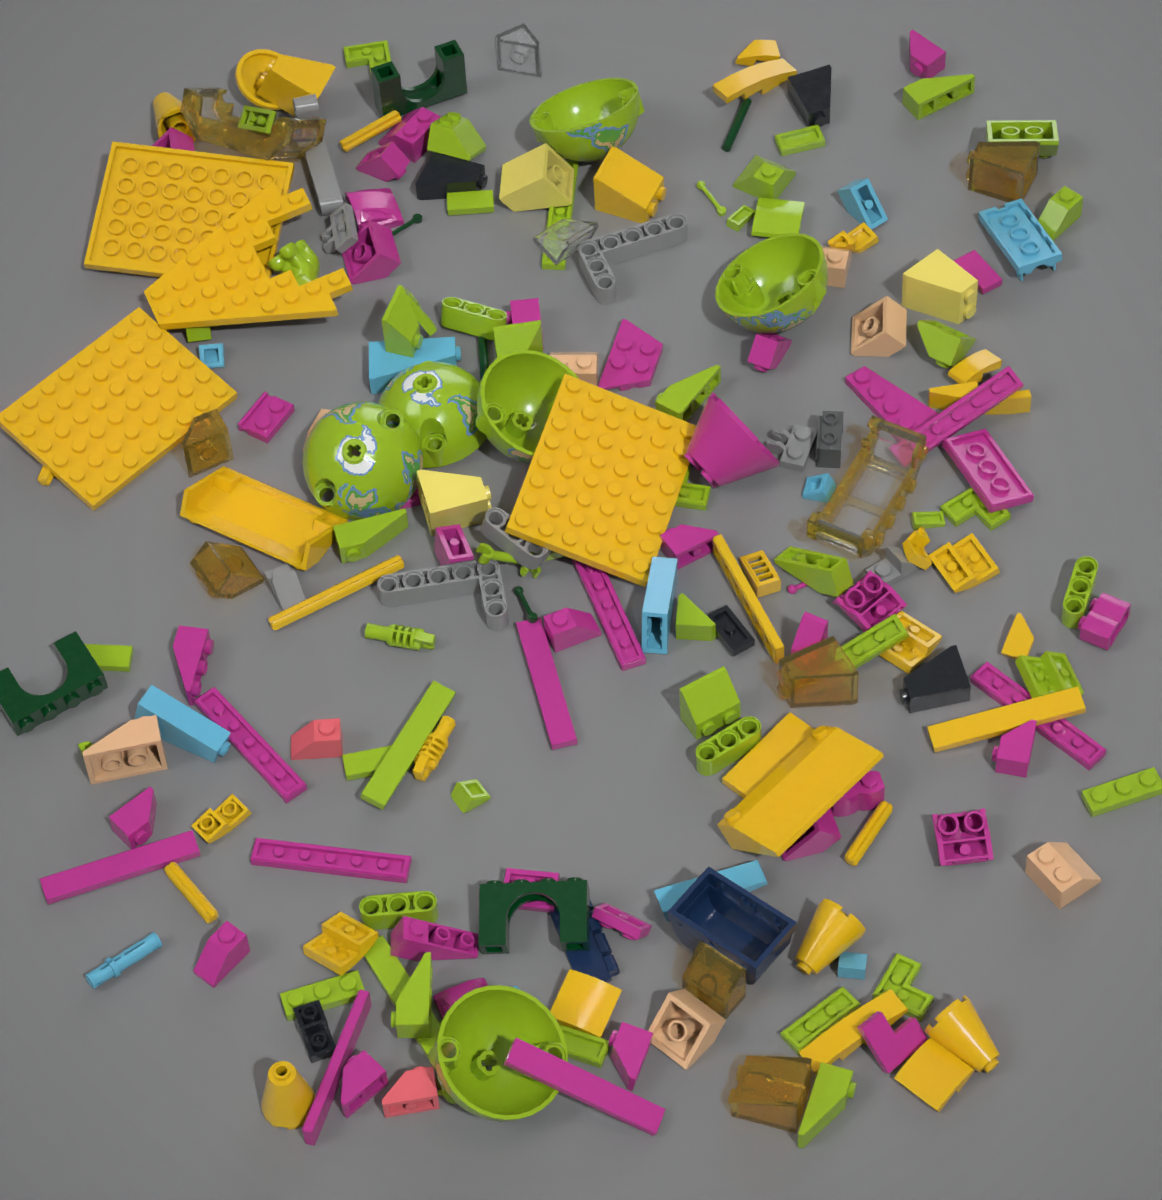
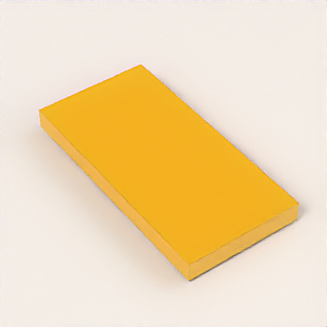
[722,712,815,799]

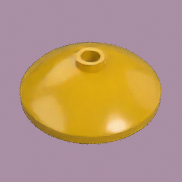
[235,49,281,110]

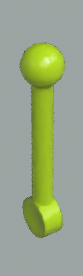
[697,181,726,216]

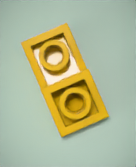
[948,349,1002,384]
[191,794,252,844]

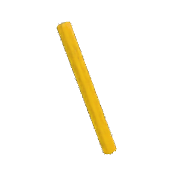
[268,555,404,631]

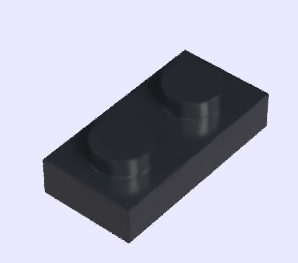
[707,605,755,657]

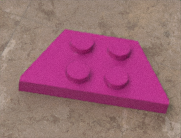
[598,319,663,391]

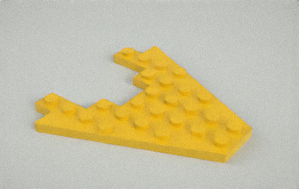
[144,182,353,330]

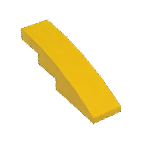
[713,58,797,104]
[928,381,1031,415]
[799,989,909,1074]

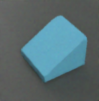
[199,343,225,368]
[802,473,836,503]
[838,952,867,980]

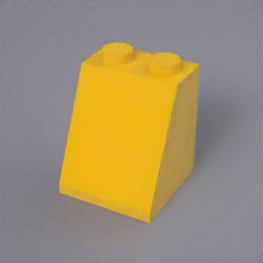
[256,54,336,117]
[593,146,667,223]

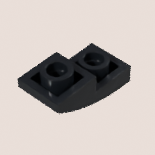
[293,1000,336,1063]

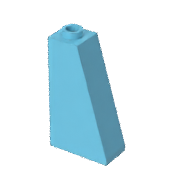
[369,337,461,394]
[642,557,678,654]
[134,685,231,763]

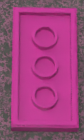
[942,428,1034,513]

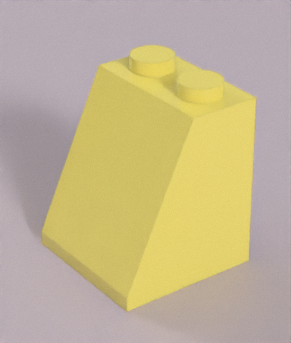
[499,143,574,212]
[901,249,978,324]
[417,470,492,536]

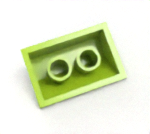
[985,120,1059,158]

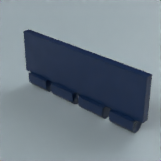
[549,900,620,983]

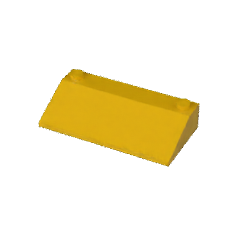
[180,466,348,571]
[717,725,884,857]

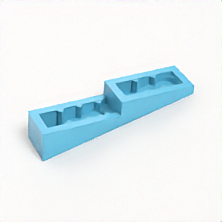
[654,860,768,922]

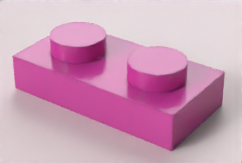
[592,903,652,940]

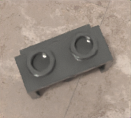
[816,411,844,468]

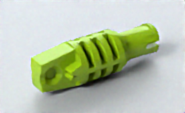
[365,623,436,651]

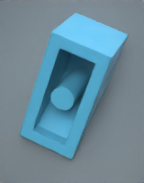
[837,178,888,230]

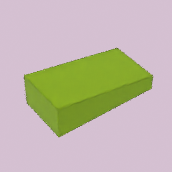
[726,205,755,232]
[911,511,946,530]

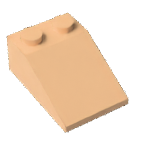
[82,715,168,785]

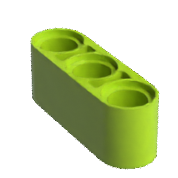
[440,297,507,340]
[1061,556,1098,629]
[696,716,761,776]
[359,891,439,930]

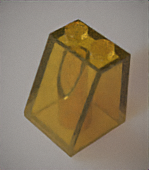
[966,141,1040,202]
[776,636,859,708]
[728,1055,812,1133]

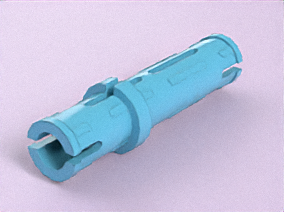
[85,932,163,989]

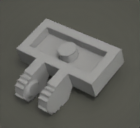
[321,202,358,253]
[765,424,818,472]

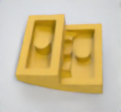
[928,533,1000,593]
[879,610,942,674]
[303,911,379,976]
[550,969,622,1038]
[894,1037,975,1113]

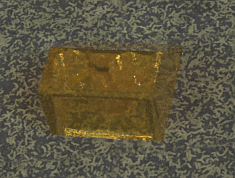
[181,409,234,478]
[190,541,265,599]
[682,941,746,1019]

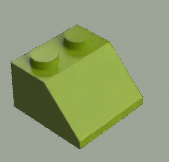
[427,112,486,161]
[679,666,741,740]

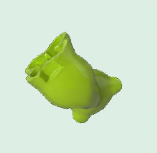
[267,239,320,286]

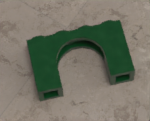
[371,40,468,117]
[0,631,108,736]
[479,877,590,954]

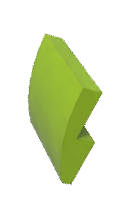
[751,197,805,238]
[1015,651,1084,698]

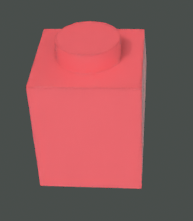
[291,718,343,760]
[382,1066,440,1118]

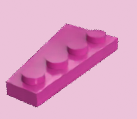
[845,366,939,441]

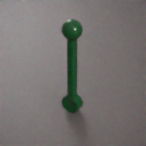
[392,214,422,236]
[514,586,538,623]

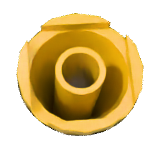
[153,92,202,142]
[795,898,866,976]
[924,995,1000,1073]
[261,1061,316,1130]

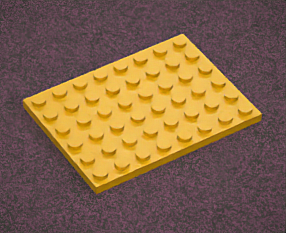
[84,141,295,278]
[0,307,237,511]
[504,374,696,587]

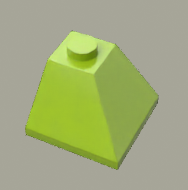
[733,155,796,199]
[382,285,423,358]
[493,320,543,359]
[917,320,976,368]

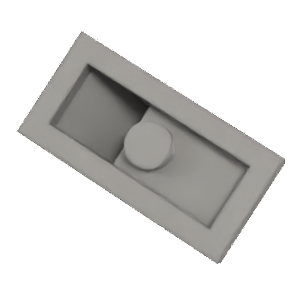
[865,546,920,586]
[264,563,305,611]

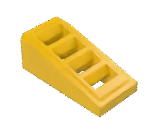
[739,550,781,598]

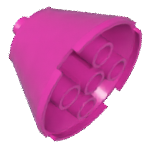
[684,392,780,488]

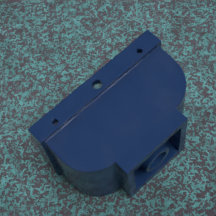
[667,866,797,985]

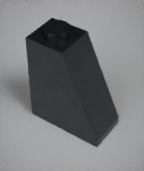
[788,64,832,127]
[415,152,488,200]
[899,645,971,713]

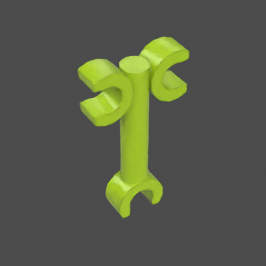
[476,543,541,578]

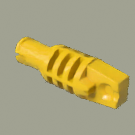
[413,716,456,782]

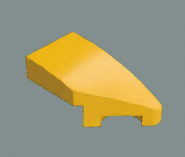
[735,40,780,66]
[827,222,879,253]
[902,526,932,570]
[1001,613,1035,660]

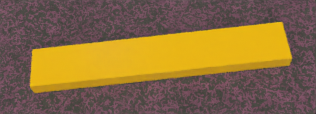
[713,534,784,664]
[927,686,1086,753]

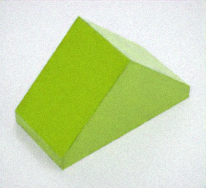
[676,593,716,641]

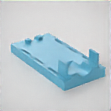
[978,198,1062,281]

